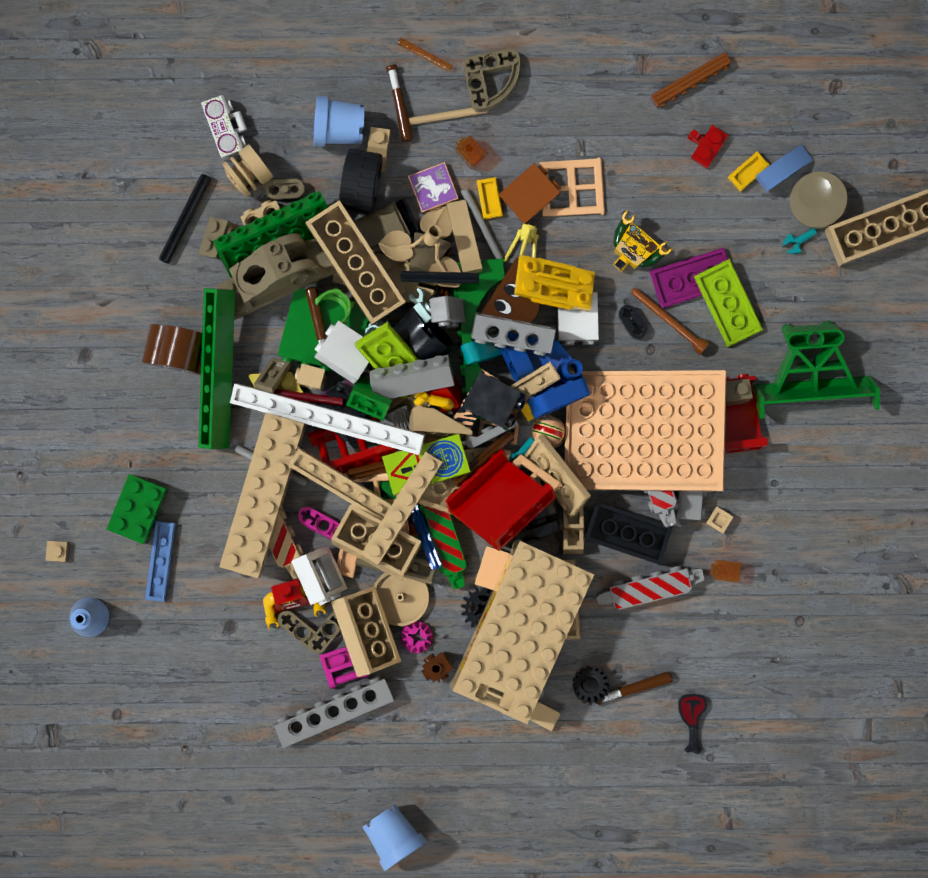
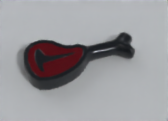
[678,694,707,754]

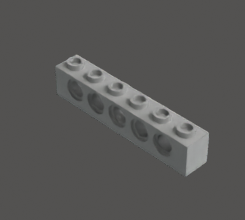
[274,676,395,748]

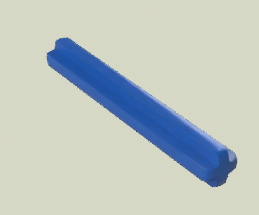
[410,503,442,570]

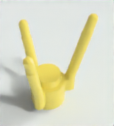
[503,224,539,262]

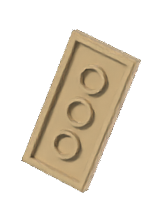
[524,434,591,518]

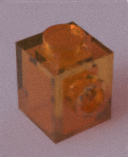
[456,135,486,169]

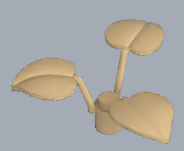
[379,206,461,288]

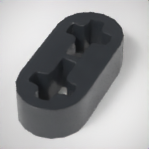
[618,305,647,340]

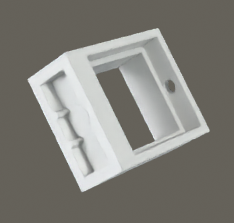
[291,545,348,605]

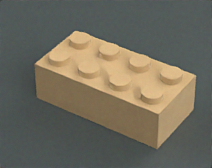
[331,504,421,581]
[331,586,401,677]

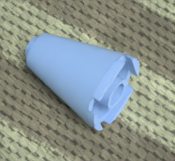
[69,597,110,637]

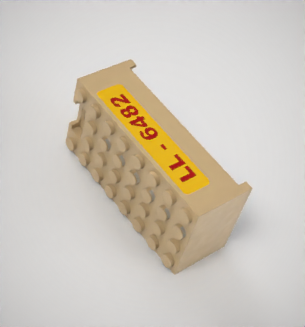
[450,540,594,724]

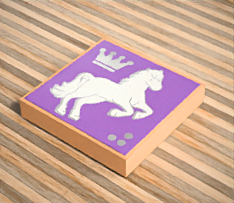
[408,162,459,213]

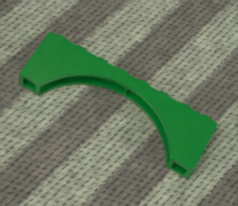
[454,258,504,420]

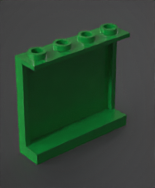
[277,288,369,377]

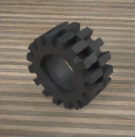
[572,666,609,705]

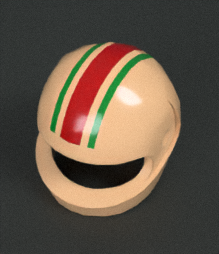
[532,415,566,448]

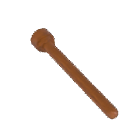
[631,288,710,355]

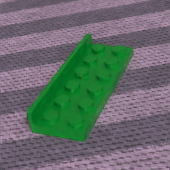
[213,191,328,278]

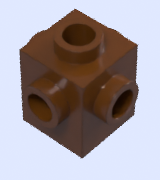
[421,652,453,683]

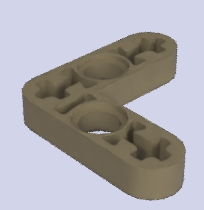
[278,611,341,654]

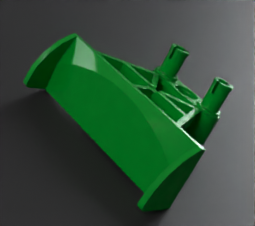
[753,320,880,419]

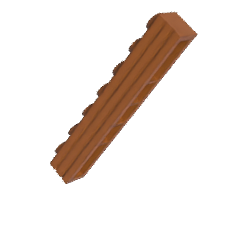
[651,52,731,108]

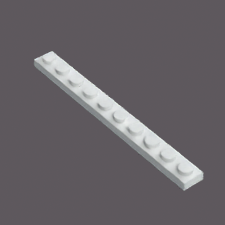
[230,383,425,455]

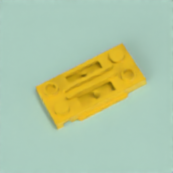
[514,255,595,312]

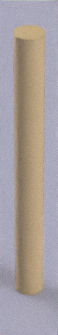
[409,108,487,125]

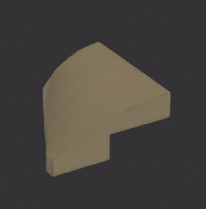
[409,232,451,272]

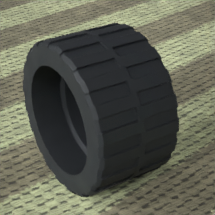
[339,149,382,213]

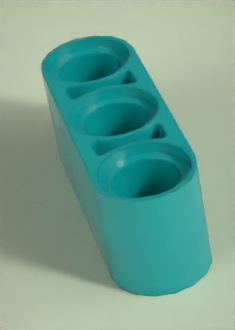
[460,341,503,365]

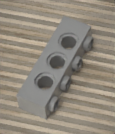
[471,312,556,356]

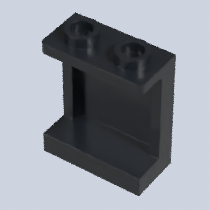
[462,372,526,431]

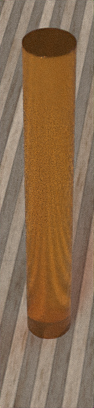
[397,38,452,72]

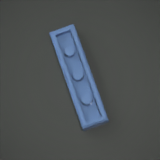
[145,521,176,602]

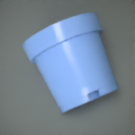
[313,95,364,147]
[362,804,427,872]

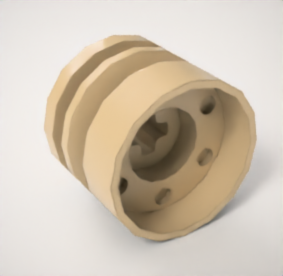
[222,144,273,197]

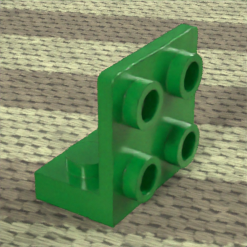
[346,377,392,421]

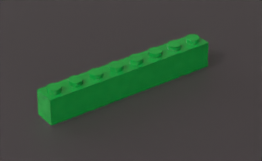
[198,288,235,450]

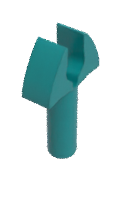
[782,229,817,254]
[508,437,535,469]

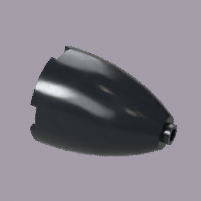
[393,307,454,360]

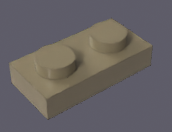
[254,357,291,394]

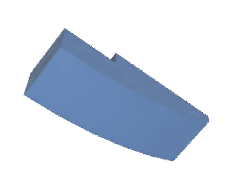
[755,144,813,193]

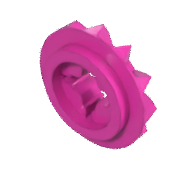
[401,621,433,653]

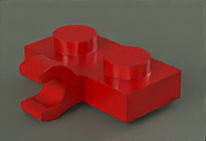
[687,125,729,169]

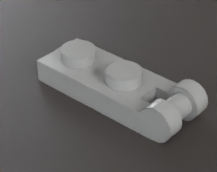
[466,420,519,449]

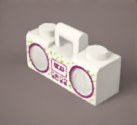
[201,95,247,161]

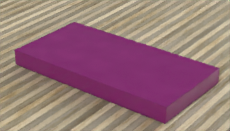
[649,248,728,309]

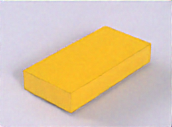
[727,151,770,192]
[477,177,503,220]

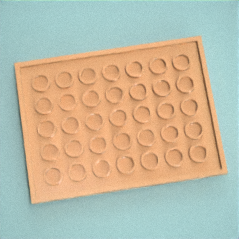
[564,370,727,491]

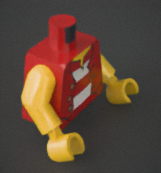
[414,373,462,414]
[263,579,326,630]

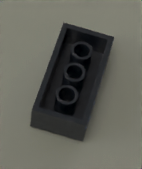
[583,502,673,565]

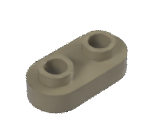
[265,179,305,200]

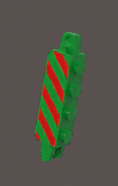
[419,505,467,589]

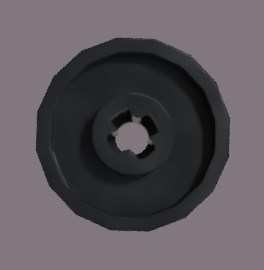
[520,502,564,542]

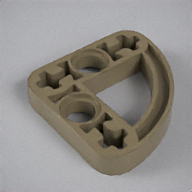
[464,49,520,112]

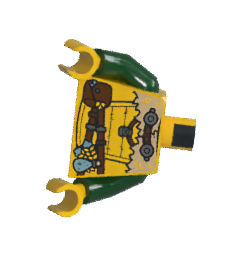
[613,210,673,272]

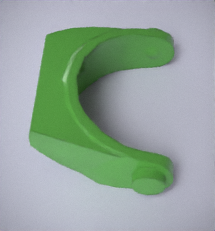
[315,288,355,325]

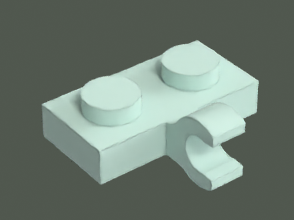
[408,288,432,323]

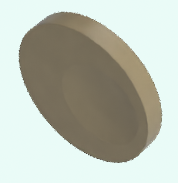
[790,172,848,229]

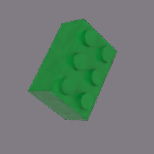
[106,474,169,544]

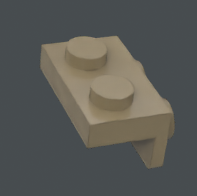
[198,217,239,262]

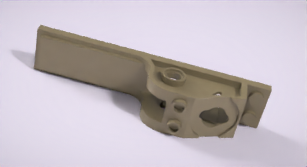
[216,202,412,320]

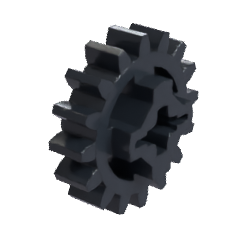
[461,587,493,628]

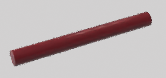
[274,389,345,406]

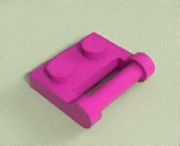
[319,646,369,689]

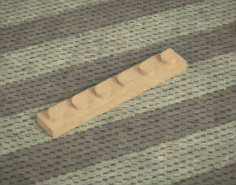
[288,447,392,520]
[361,452,443,566]

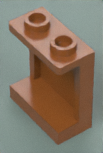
[499,163,561,224]

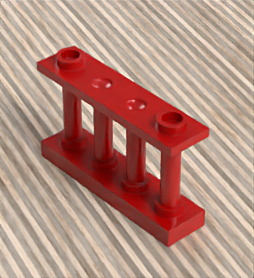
[307,416,397,475]

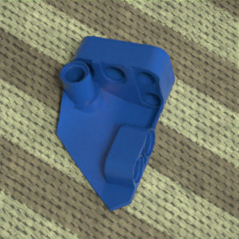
[499,332,592,419]

